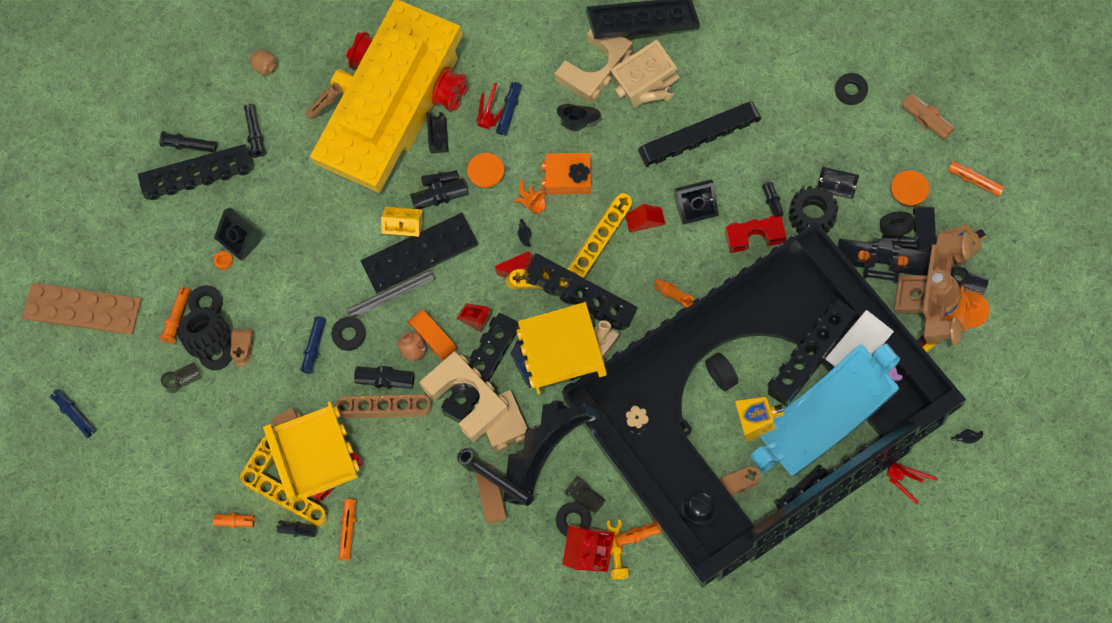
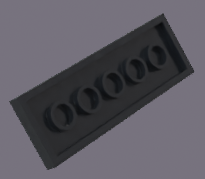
[586,0,700,39]
[360,213,478,294]

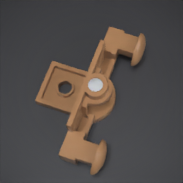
[894,231,973,346]

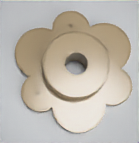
[626,406,648,428]

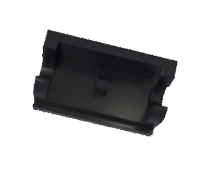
[427,112,449,154]
[818,167,859,199]

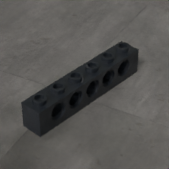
[138,144,254,200]
[522,253,637,330]
[767,299,857,407]
[441,312,520,423]

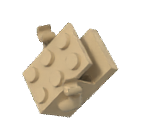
[611,39,680,108]

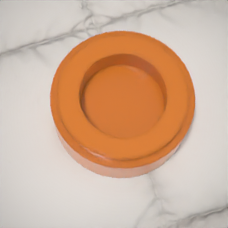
[214,251,233,270]

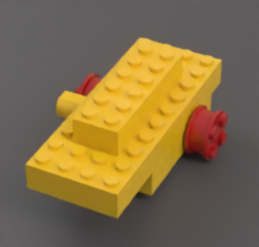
[310,0,469,193]

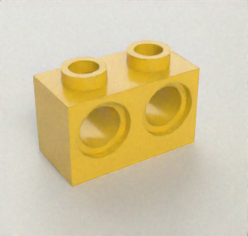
[381,207,423,237]

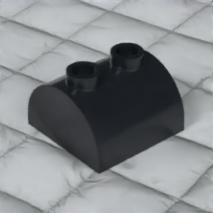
[674,179,719,224]
[214,208,262,260]

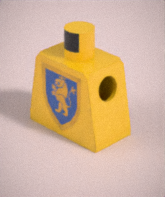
[735,397,785,442]

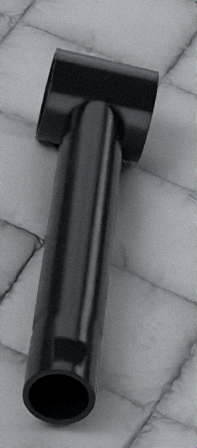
[457,448,534,506]

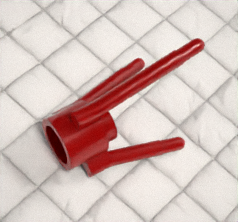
[476,83,504,130]
[887,462,938,504]

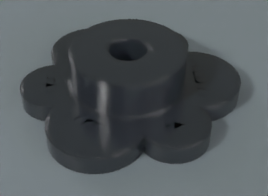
[568,163,590,183]

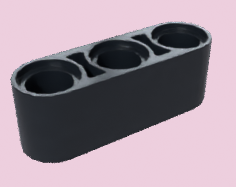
[913,206,936,251]

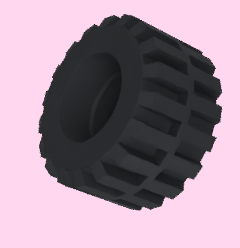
[789,186,838,234]
[176,306,231,358]

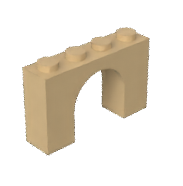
[554,29,634,103]
[419,351,508,443]

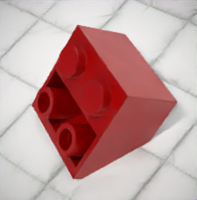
[562,525,615,572]

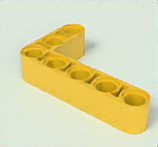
[240,436,328,527]

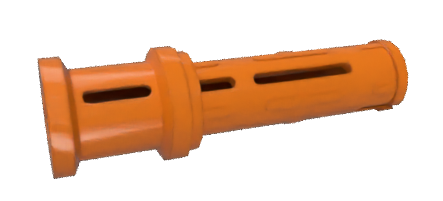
[159,286,191,344]

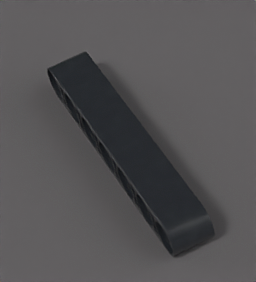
[638,101,762,168]

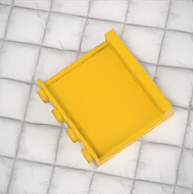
[516,302,607,395]
[263,402,360,504]

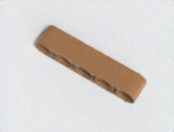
[335,394,432,419]

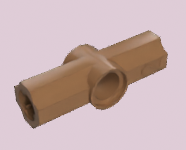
[901,93,955,140]

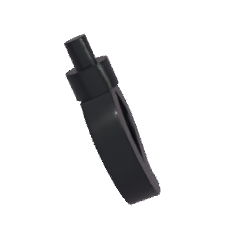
[518,219,532,247]
[951,429,983,444]

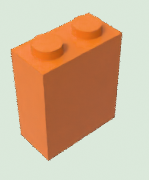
[542,153,591,195]

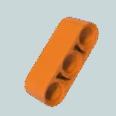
[407,309,457,362]

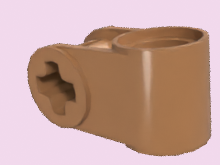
[230,329,254,367]
[720,466,760,497]

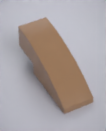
[475,465,507,525]

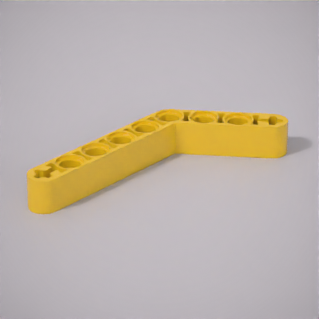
[505,193,632,290]

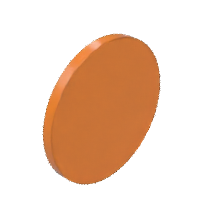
[467,153,504,188]
[891,170,929,206]
[963,291,990,328]

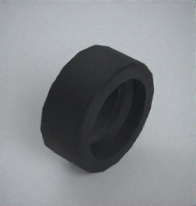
[705,353,739,391]

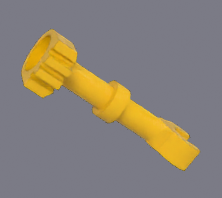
[607,520,629,580]

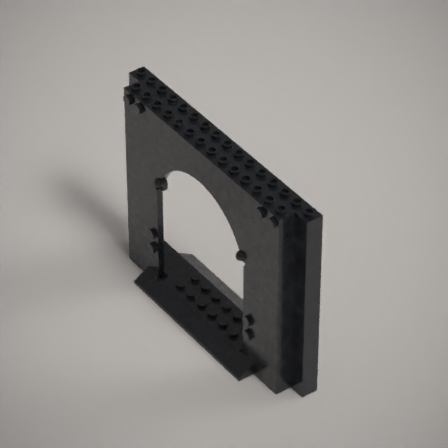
[562,222,966,588]

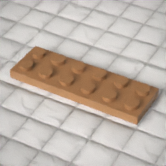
[22,283,142,335]

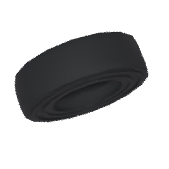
[835,73,868,105]
[880,211,914,236]
[188,285,223,312]
[331,317,366,351]
[199,341,232,371]
[555,502,591,537]

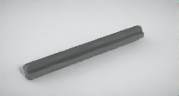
[347,269,435,318]

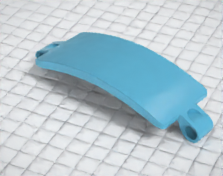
[750,344,900,476]

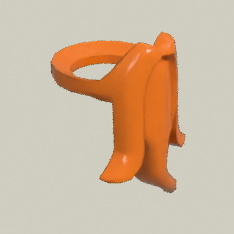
[514,179,546,214]

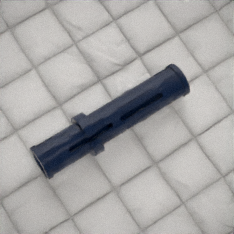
[496,82,522,136]
[300,316,326,374]
[50,389,96,438]

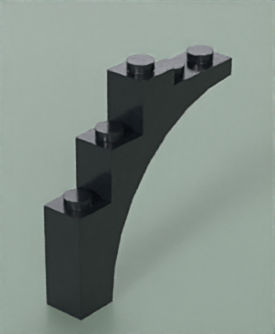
[503,401,600,505]

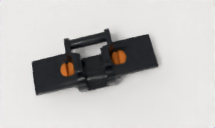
[838,238,931,283]

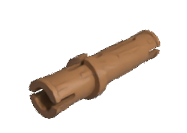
[306,83,342,119]

